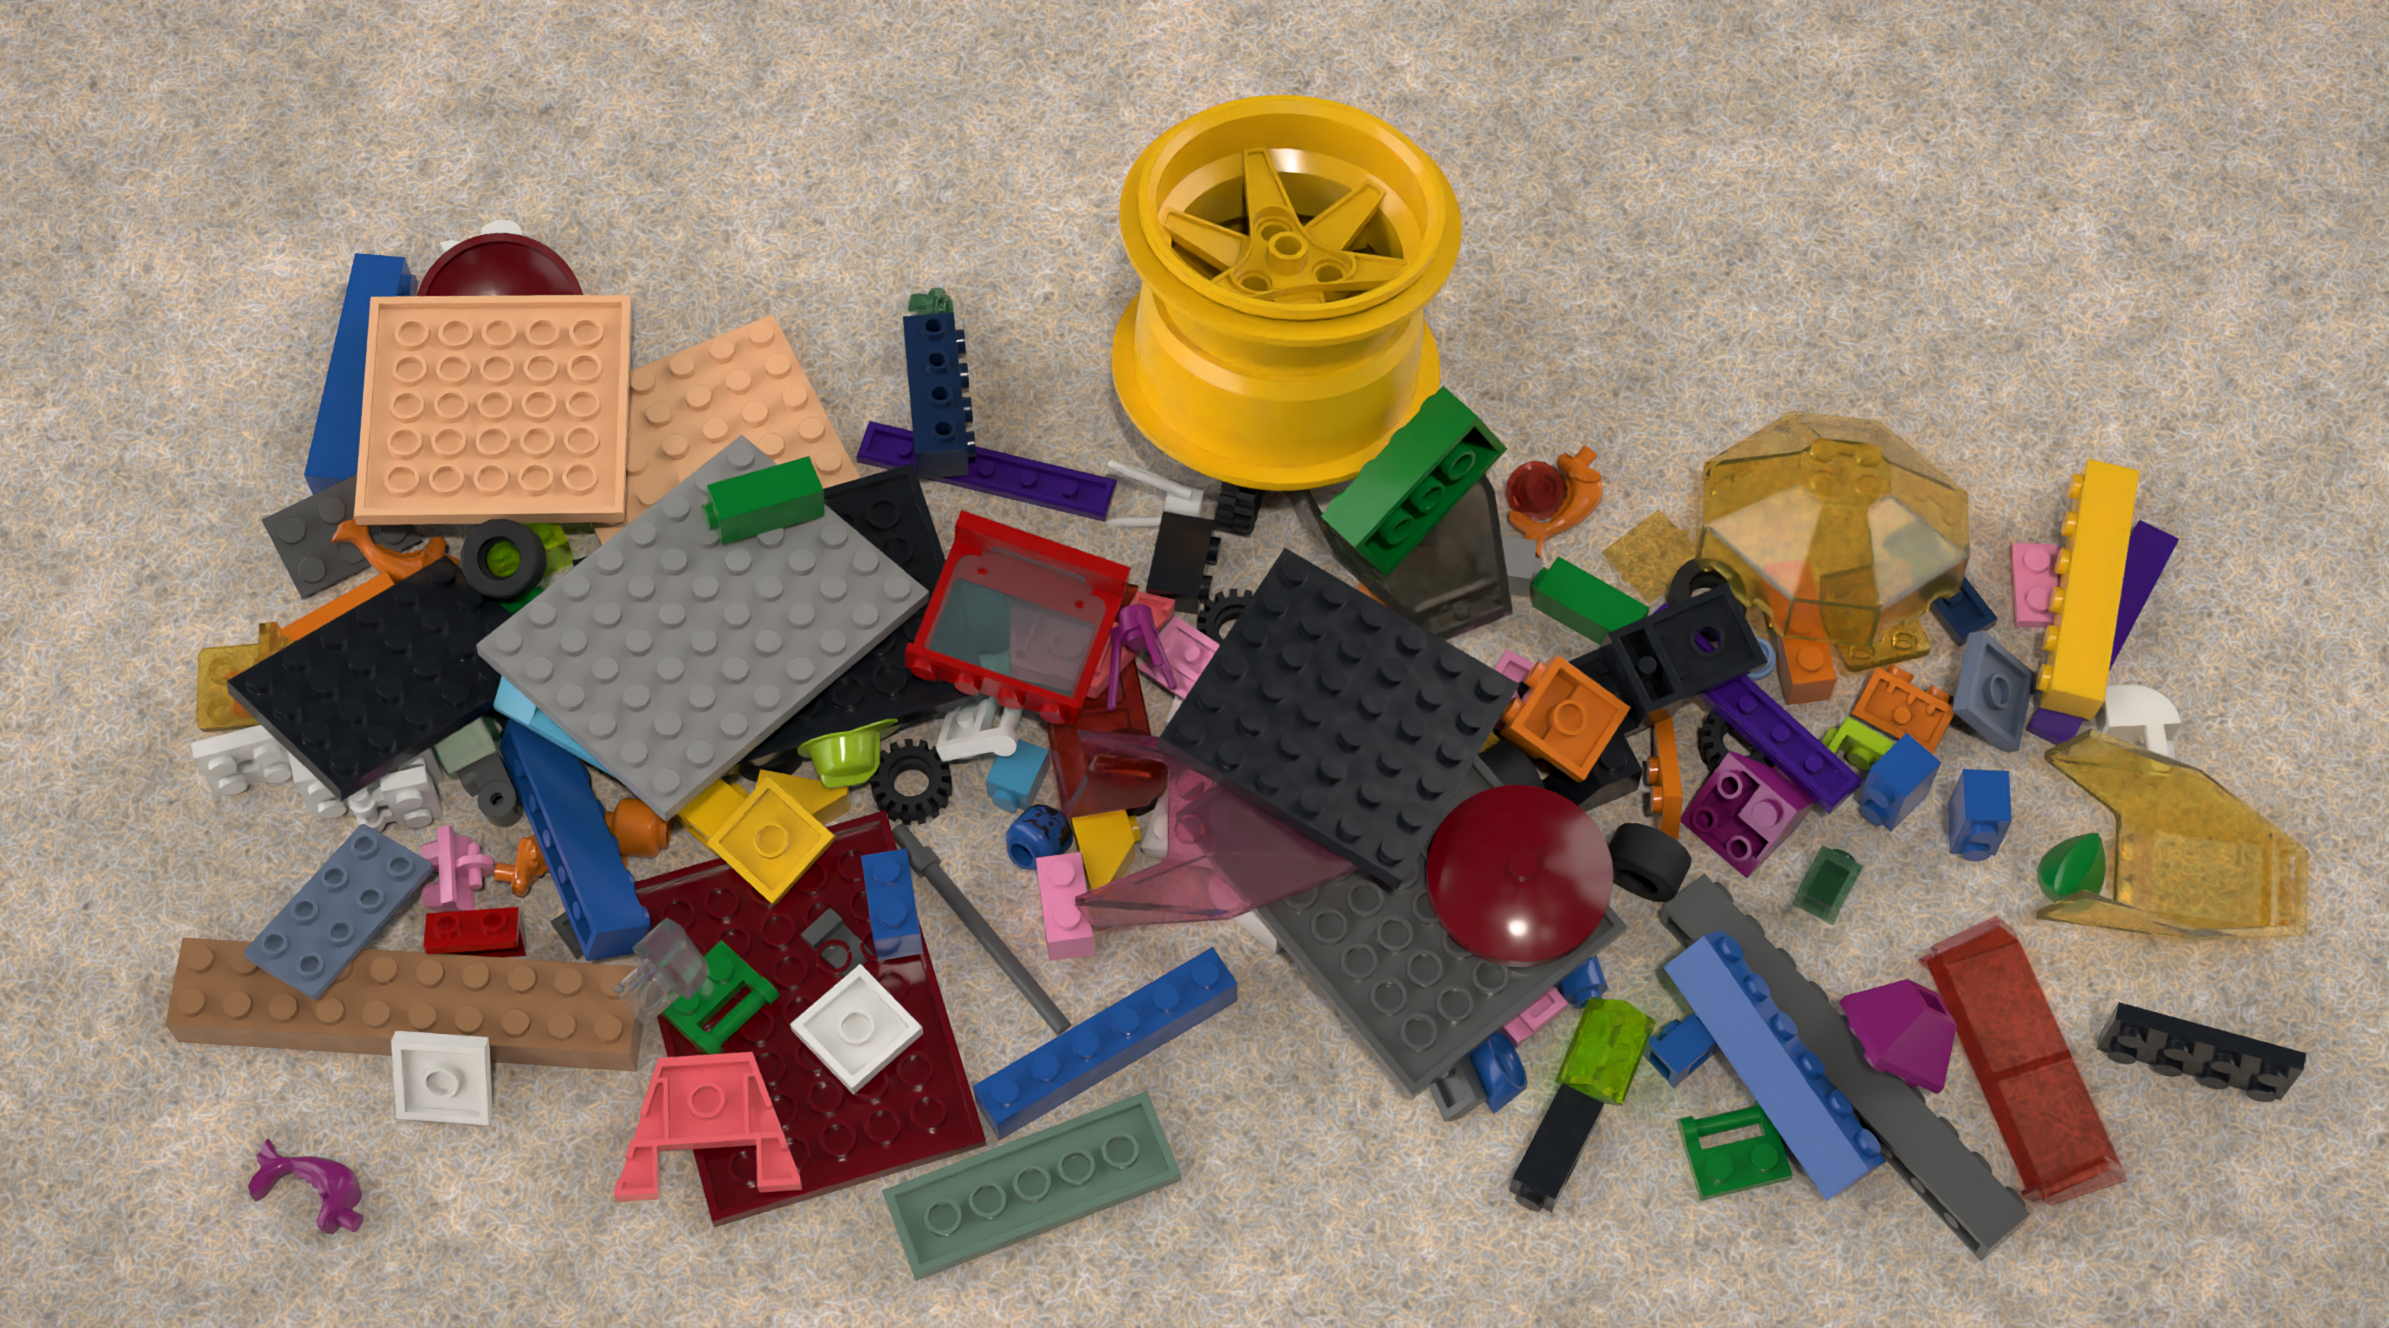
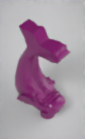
[248,1138,363,1235]

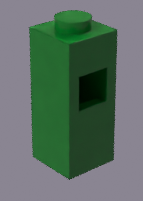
[701,456,824,545]
[1531,556,1650,645]

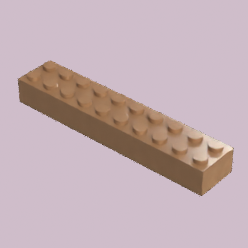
[165,937,648,1072]

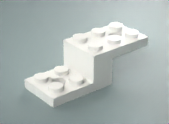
[191,725,445,819]

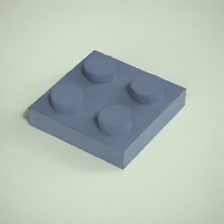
[1952,630,2035,752]

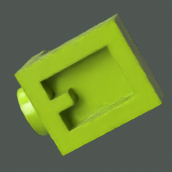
[1821,716,1895,770]

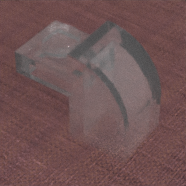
[613,917,708,1027]

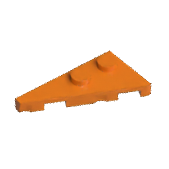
[1646,717,1683,841]

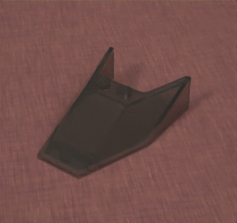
[1282,474,1513,641]

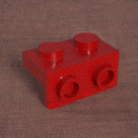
[423,907,526,958]

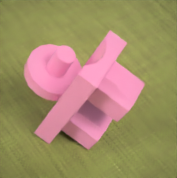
[420,825,495,912]

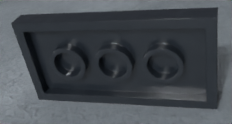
[2097,1002,2307,1102]

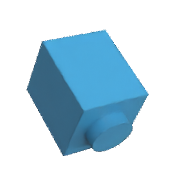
[986,739,1050,812]

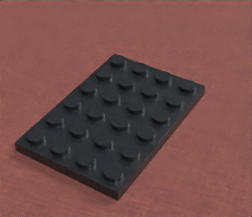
[227,555,513,801]

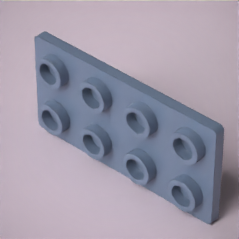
[244,824,433,1000]

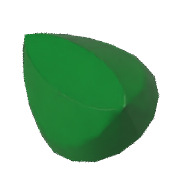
[2037,833,2106,907]

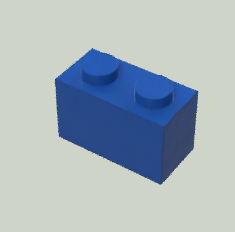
[1857,733,1941,832]
[1948,769,2012,861]
[861,848,924,961]

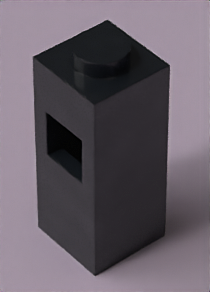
[1510,1083,1605,1213]

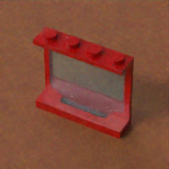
[905,510,1131,725]

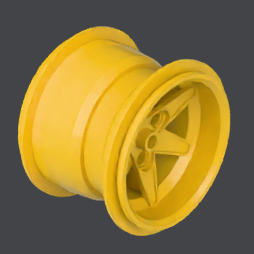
[1111,95,1462,491]

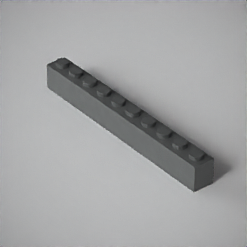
[1659,873,2030,1261]

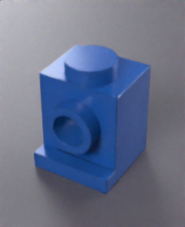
[1642,1013,1718,1088]

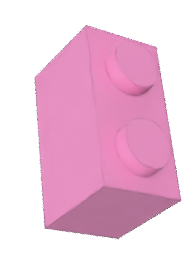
[1036,852,1095,961]

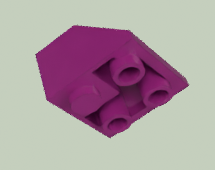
[1680,751,1816,878]
[1839,979,1957,1094]

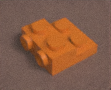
[1500,655,1631,783]

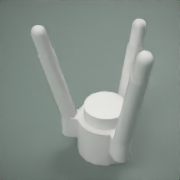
[1107,460,1205,527]

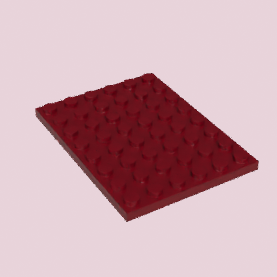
[634,810,987,1227]

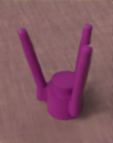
[1107,604,1177,711]

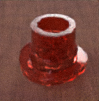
[1505,461,1565,521]

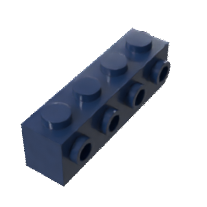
[903,312,976,479]

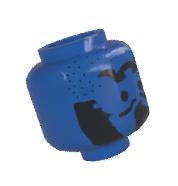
[1006,804,1073,871]

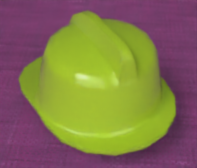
[798,719,901,789]

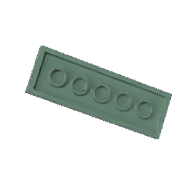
[882,1091,1181,1281]

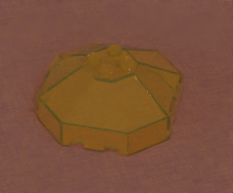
[1695,411,1970,648]

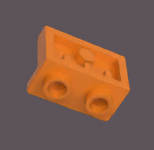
[1851,664,1956,755]

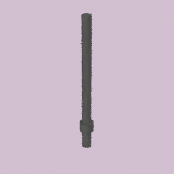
[892,823,1072,1036]

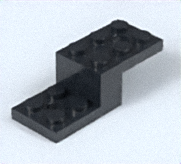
[1516,583,1768,767]

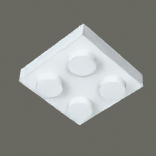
[790,964,923,1095]
[391,1031,493,1126]

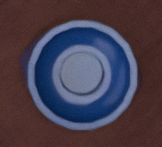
[1469,1031,1528,1114]

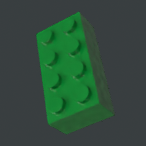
[1321,386,1507,578]

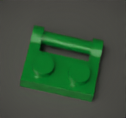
[654,940,780,1055]
[1677,1100,1793,1201]

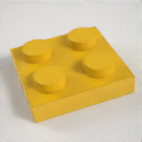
[706,775,837,905]

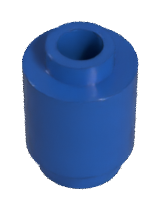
[1559,955,1608,1009]

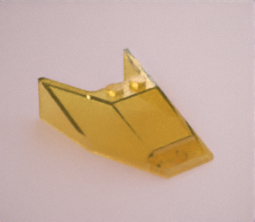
[2036,728,2308,940]

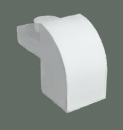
[2096,685,2181,783]

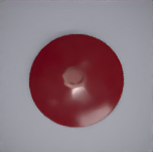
[417,233,584,296]
[1426,785,1613,967]

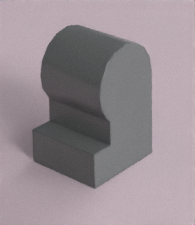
[456,752,524,828]
[801,907,873,977]

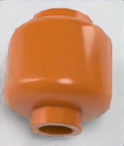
[604,797,673,859]

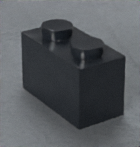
[1146,511,1222,615]

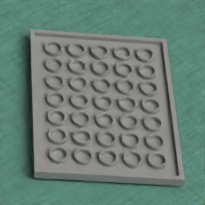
[476,435,929,822]

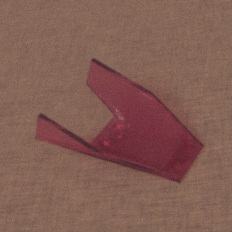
[1075,730,1361,928]

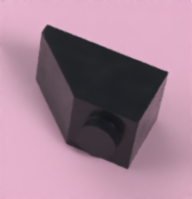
[1542,732,1643,812]

